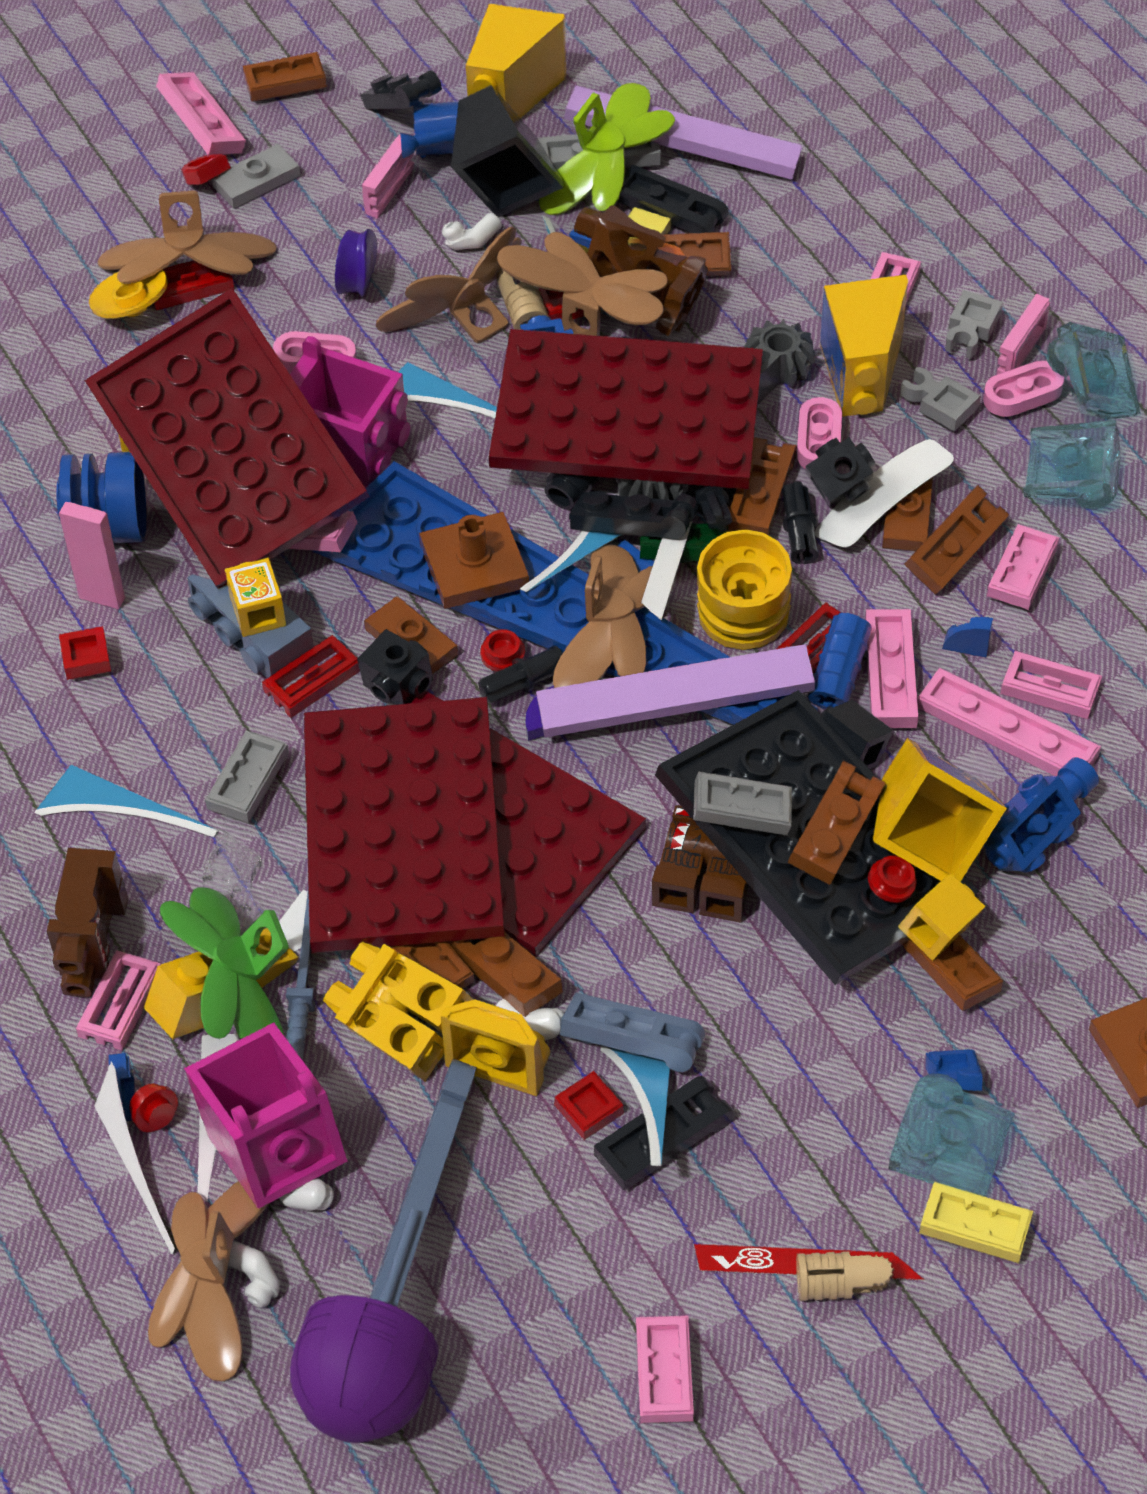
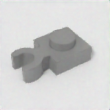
[945,290,1003,358]
[901,367,981,432]

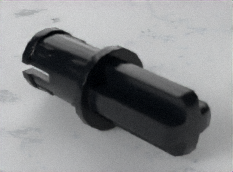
[782,481,819,564]
[691,484,733,533]
[478,645,563,703]

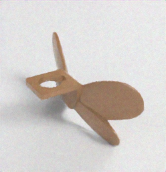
[97,191,276,284]
[376,227,522,343]
[497,232,667,336]
[553,544,653,688]
[148,1181,268,1381]

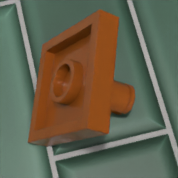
[419,512,529,609]
[1089,998,1147,1108]

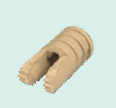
[496,270,549,330]
[796,1251,894,1301]

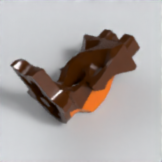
[574,205,708,336]

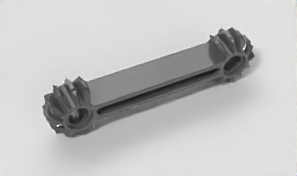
[616,318,815,500]

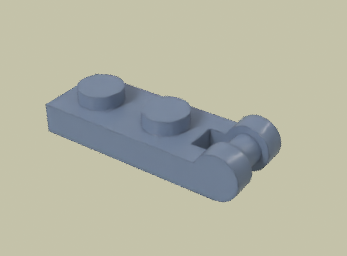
[560,993,706,1072]

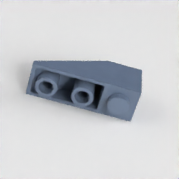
[187,574,314,678]

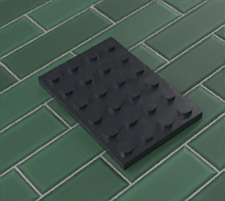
[655,690,979,985]

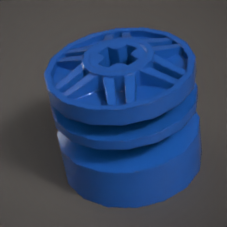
[56,451,147,543]

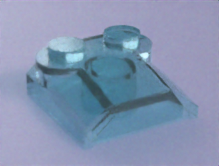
[1047,322,1140,420]
[1023,420,1121,509]
[888,1074,1015,1197]

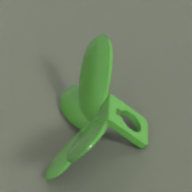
[160,887,288,1039]

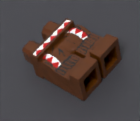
[652,805,749,923]
[46,847,129,997]

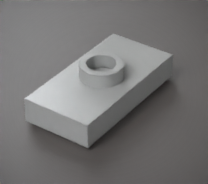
[212,144,301,209]
[205,730,289,823]
[693,772,792,835]

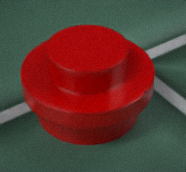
[480,629,525,672]
[868,855,916,902]
[129,1083,178,1132]

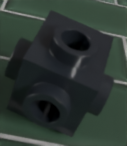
[805,437,875,508]
[357,629,433,705]

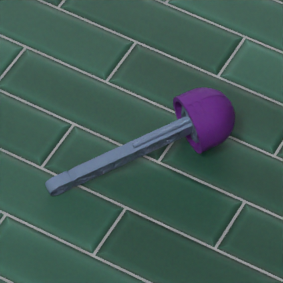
[290,1059,476,1443]

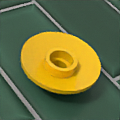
[89,270,168,318]

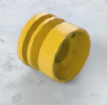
[697,529,792,650]

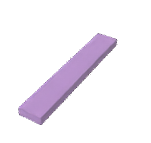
[564,85,803,179]
[536,644,815,738]

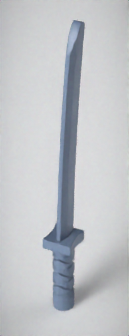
[286,892,315,1061]

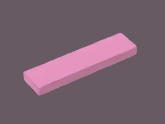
[917,668,1101,776]

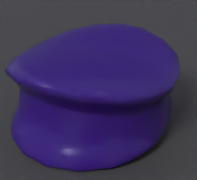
[335,229,378,297]

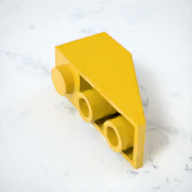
[144,928,299,1039]

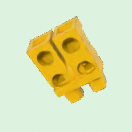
[323,942,474,1082]

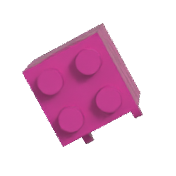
[290,336,410,488]
[184,1023,347,1209]

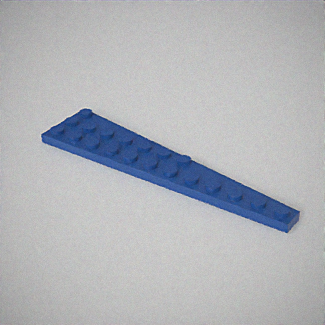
[312,461,818,725]

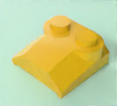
[440,999,551,1097]

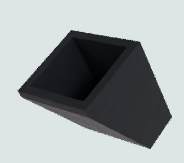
[451,85,564,217]

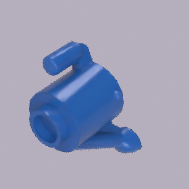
[400,101,458,159]

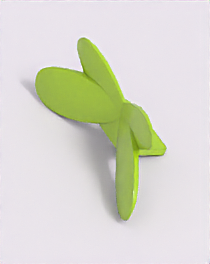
[539,83,675,215]

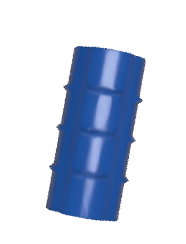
[808,613,872,709]

